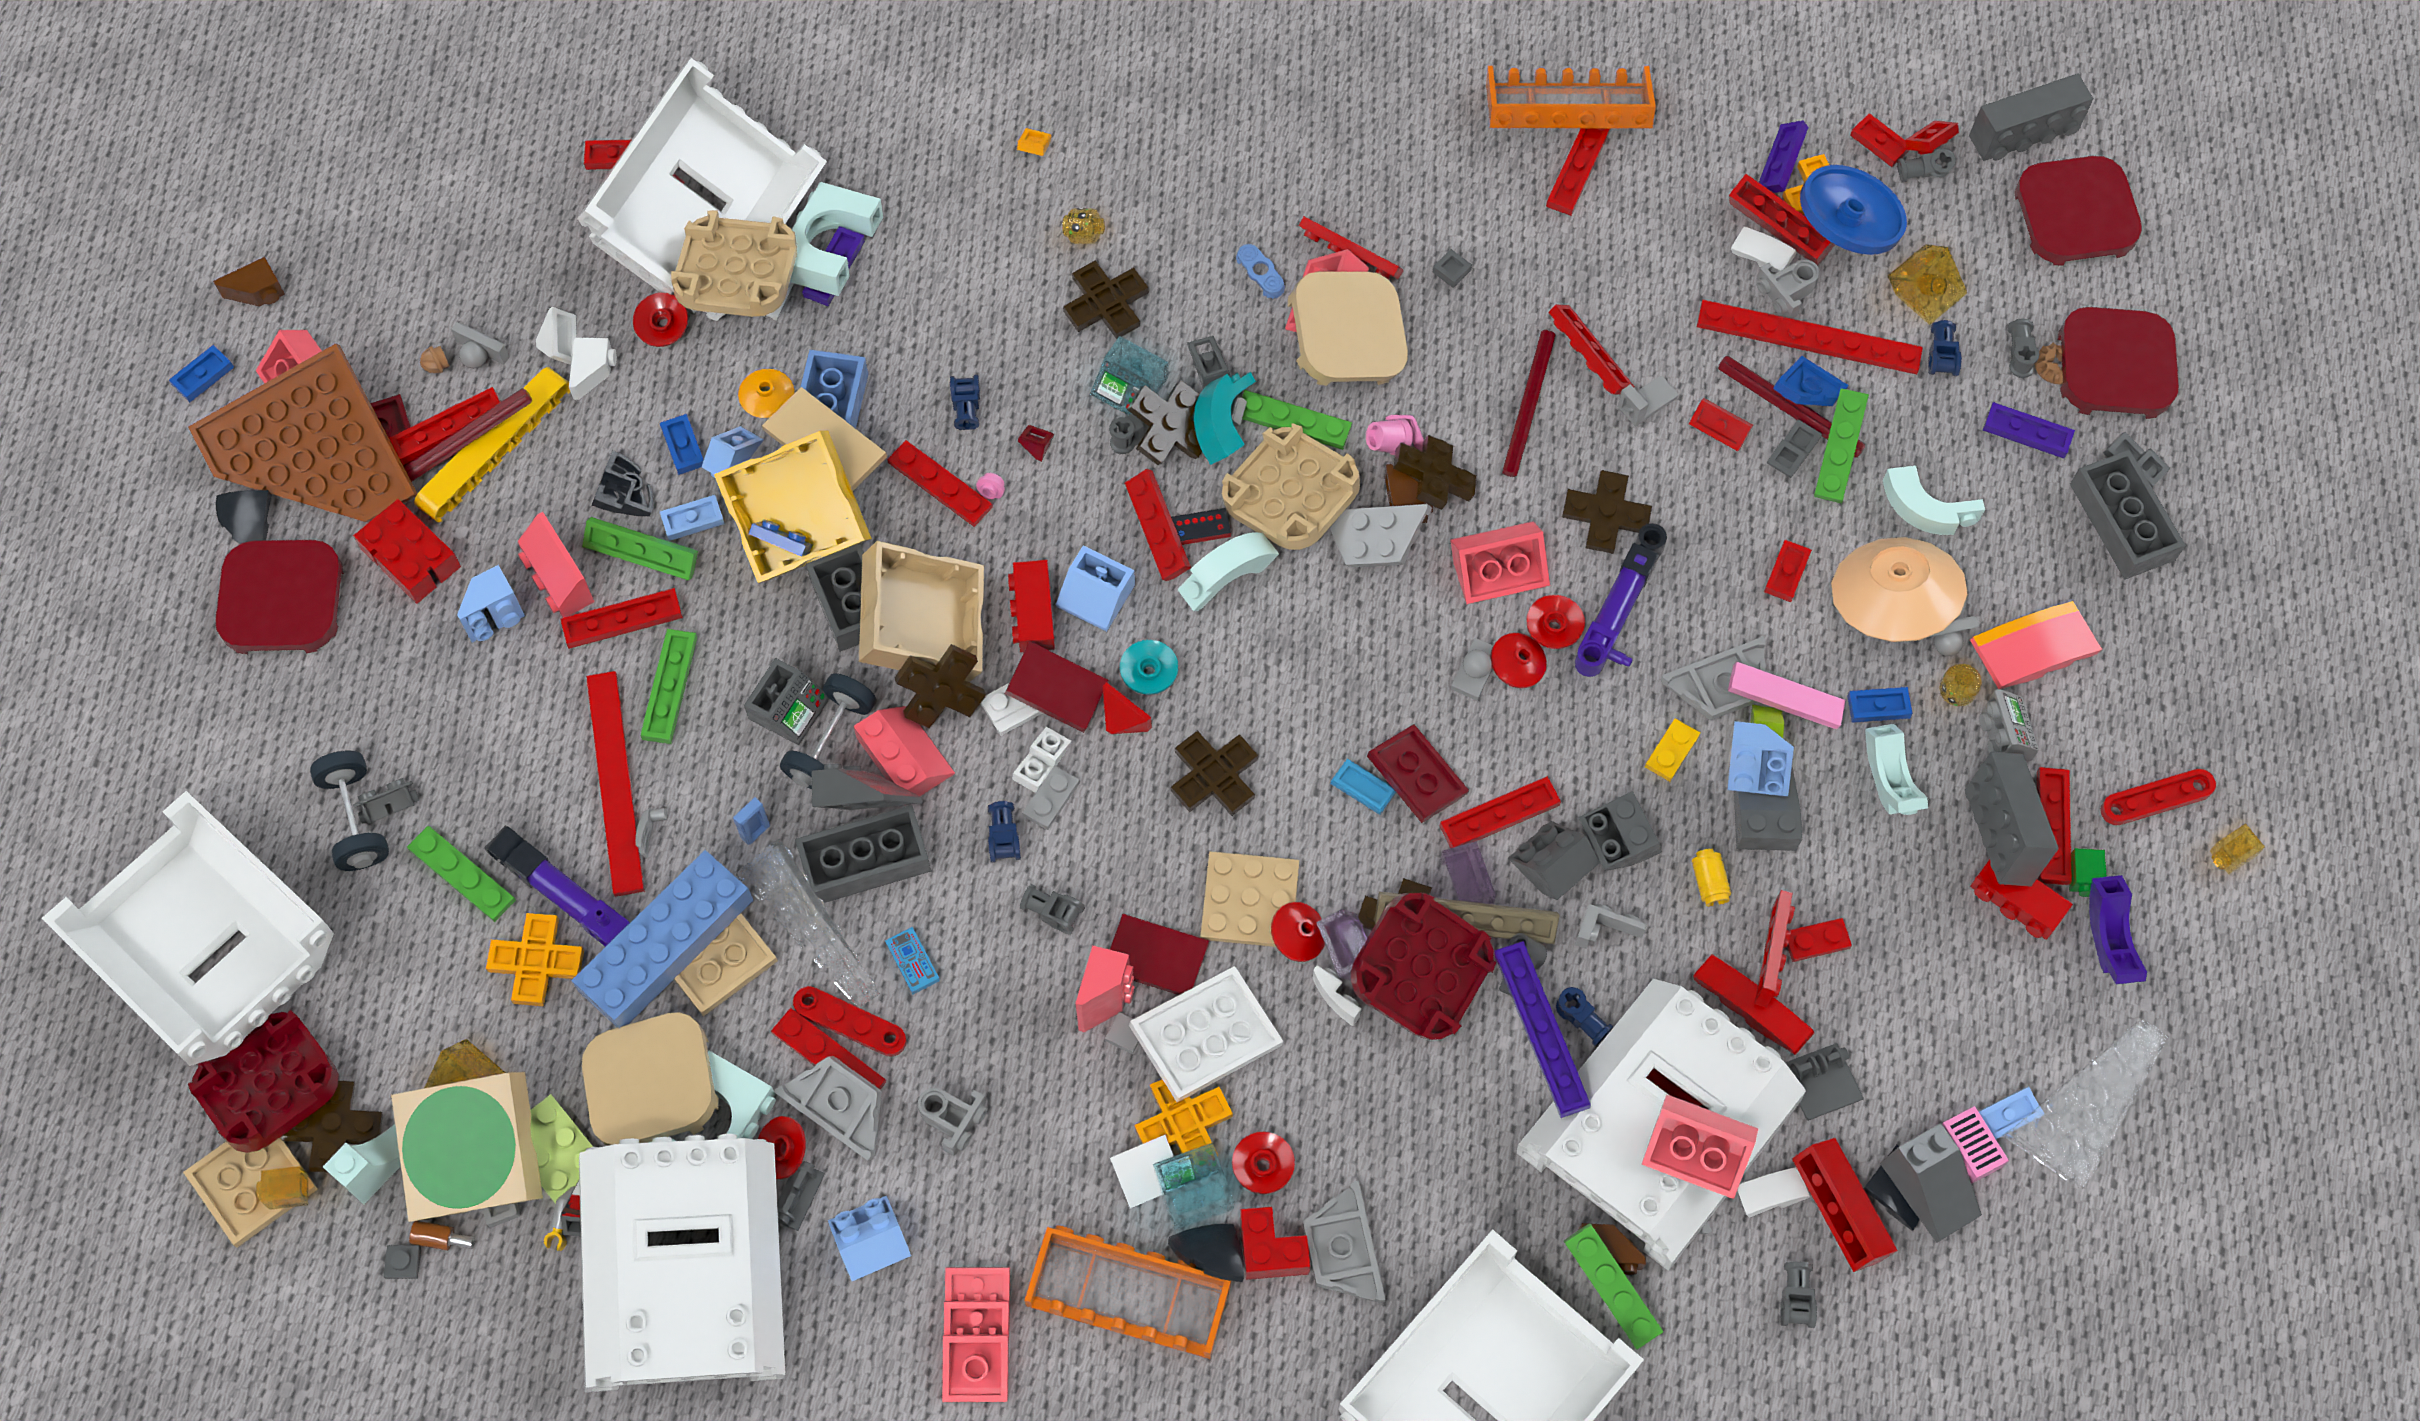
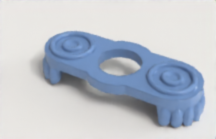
[1236,244,1285,299]

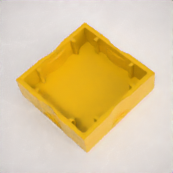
[714,430,872,583]

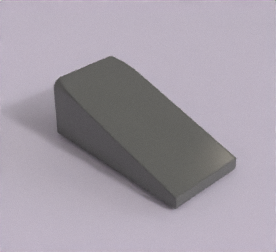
[1187,336,1230,389]

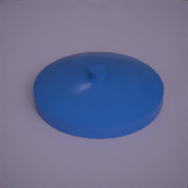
[1800,165,1907,255]

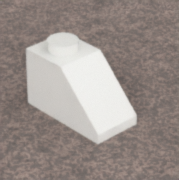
[569,338,617,400]

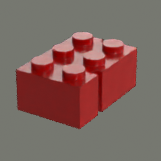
[353,499,461,604]

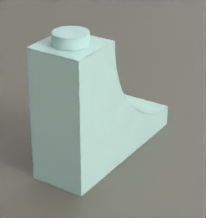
[323,1124,401,1205]

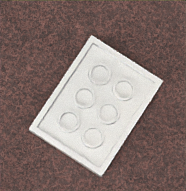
[1129,966,1283,1102]

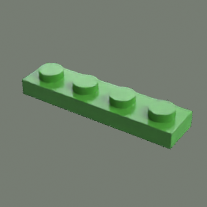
[1814,388,1869,504]
[1242,390,1352,450]
[582,517,698,580]
[640,629,697,744]
[407,826,516,922]
[1564,1223,1663,1350]

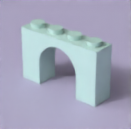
[790,182,883,296]
[648,1051,776,1143]

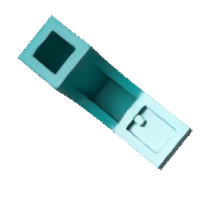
[1194,372,1256,465]

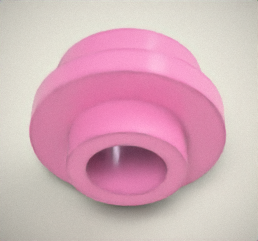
[976,473,1005,499]

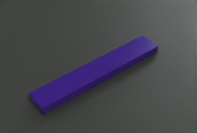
[1494,941,1591,1118]

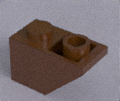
[1578,1223,1646,1275]

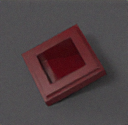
[1018,425,1054,462]

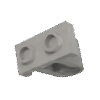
[1756,260,1819,319]
[918,1088,988,1156]

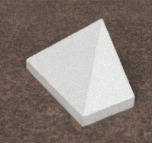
[536,307,576,365]

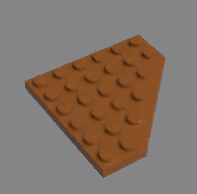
[188,343,417,523]

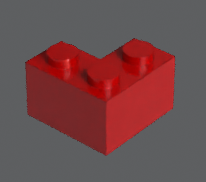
[1240,1207,1310,1280]

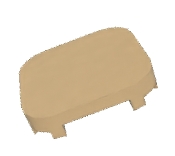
[671,210,797,317]
[1288,272,1408,386]
[1222,423,1360,550]
[582,1012,719,1146]

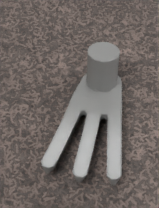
[636,808,668,858]

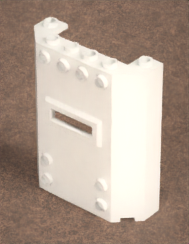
[577,58,827,321]
[42,791,334,1066]
[1517,979,1806,1271]
[579,1134,785,1392]
[1339,1230,1644,1421]

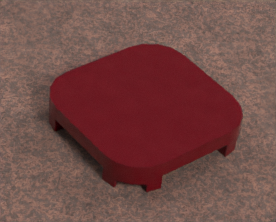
[2015,156,2142,266]
[2057,307,2179,419]
[215,540,344,655]
[1351,893,1497,1040]
[188,1010,339,1153]

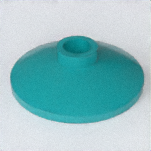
[1120,640,1178,695]

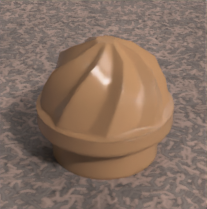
[420,346,449,373]

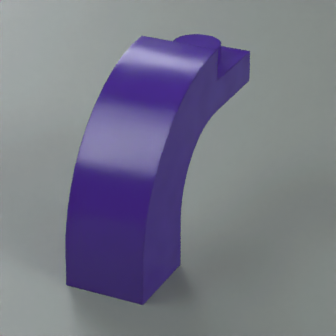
[2089,875,2147,985]

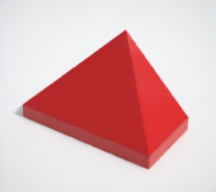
[1103,682,1152,734]

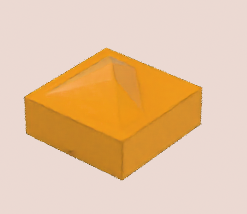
[1017,128,1051,156]

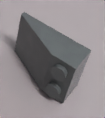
[812,764,922,810]
[1734,767,1802,851]
[1880,1123,1982,1243]

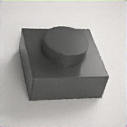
[1432,249,1472,288]
[384,1245,421,1279]

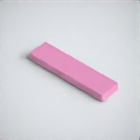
[1728,662,1845,729]

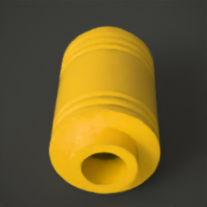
[1691,849,1731,907]

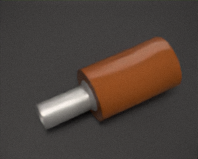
[409,1221,474,1251]

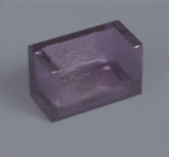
[1440,841,1496,905]
[1316,909,1367,981]

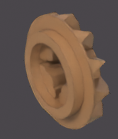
[2035,342,2063,384]

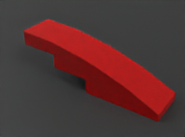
[1693,954,1814,1055]

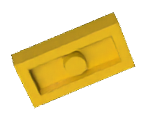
[1645,718,1700,782]

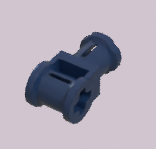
[1928,320,1962,376]
[950,374,980,430]
[987,801,1021,863]
[1556,987,1614,1046]

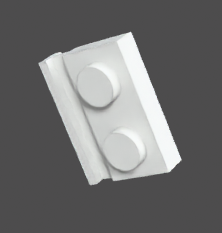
[981,683,1043,736]

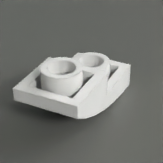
[1731,227,1797,273]
[1012,727,1071,793]
[1313,965,1361,1026]
[1737,1167,1811,1218]

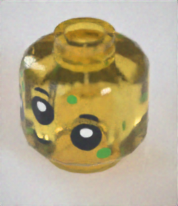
[1062,208,1105,244]
[1939,663,1982,707]

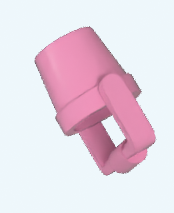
[1366,415,1424,455]

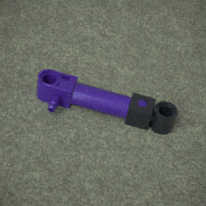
[1574,523,1667,677]
[484,825,630,947]

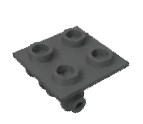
[1785,1043,1864,1121]

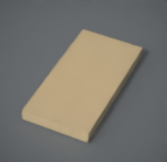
[762,387,887,491]

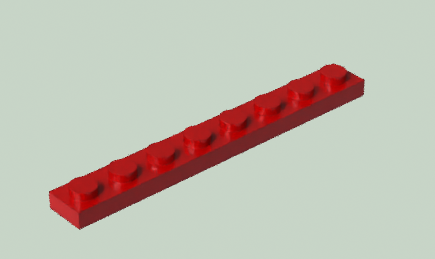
[1696,300,1923,375]

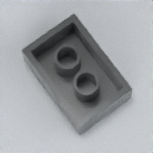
[806,544,864,652]

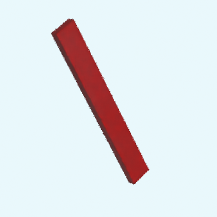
[586,671,645,897]

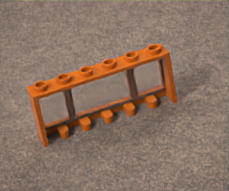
[1486,65,1656,128]
[1024,1225,1231,1359]

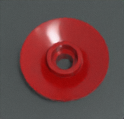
[633,293,688,347]
[1526,595,1585,649]
[1490,633,1547,688]
[1271,902,1326,962]
[758,1116,806,1180]
[1232,1132,1295,1194]

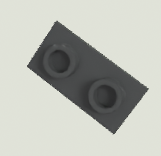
[353,778,419,824]
[777,1161,825,1231]

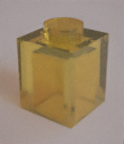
[2210,823,2265,874]
[256,1166,308,1210]

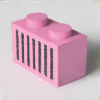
[1942,1106,2009,1184]

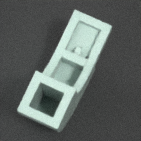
[1882,466,1985,535]
[1177,532,1279,611]
[1865,724,1928,815]

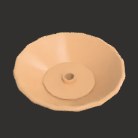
[1831,537,1968,642]

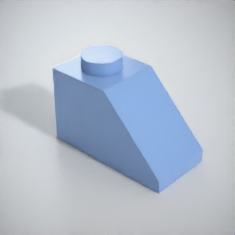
[702,426,764,478]

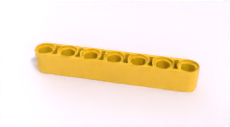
[414,367,570,522]

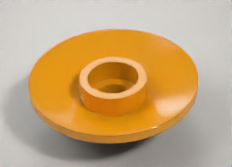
[738,369,795,418]

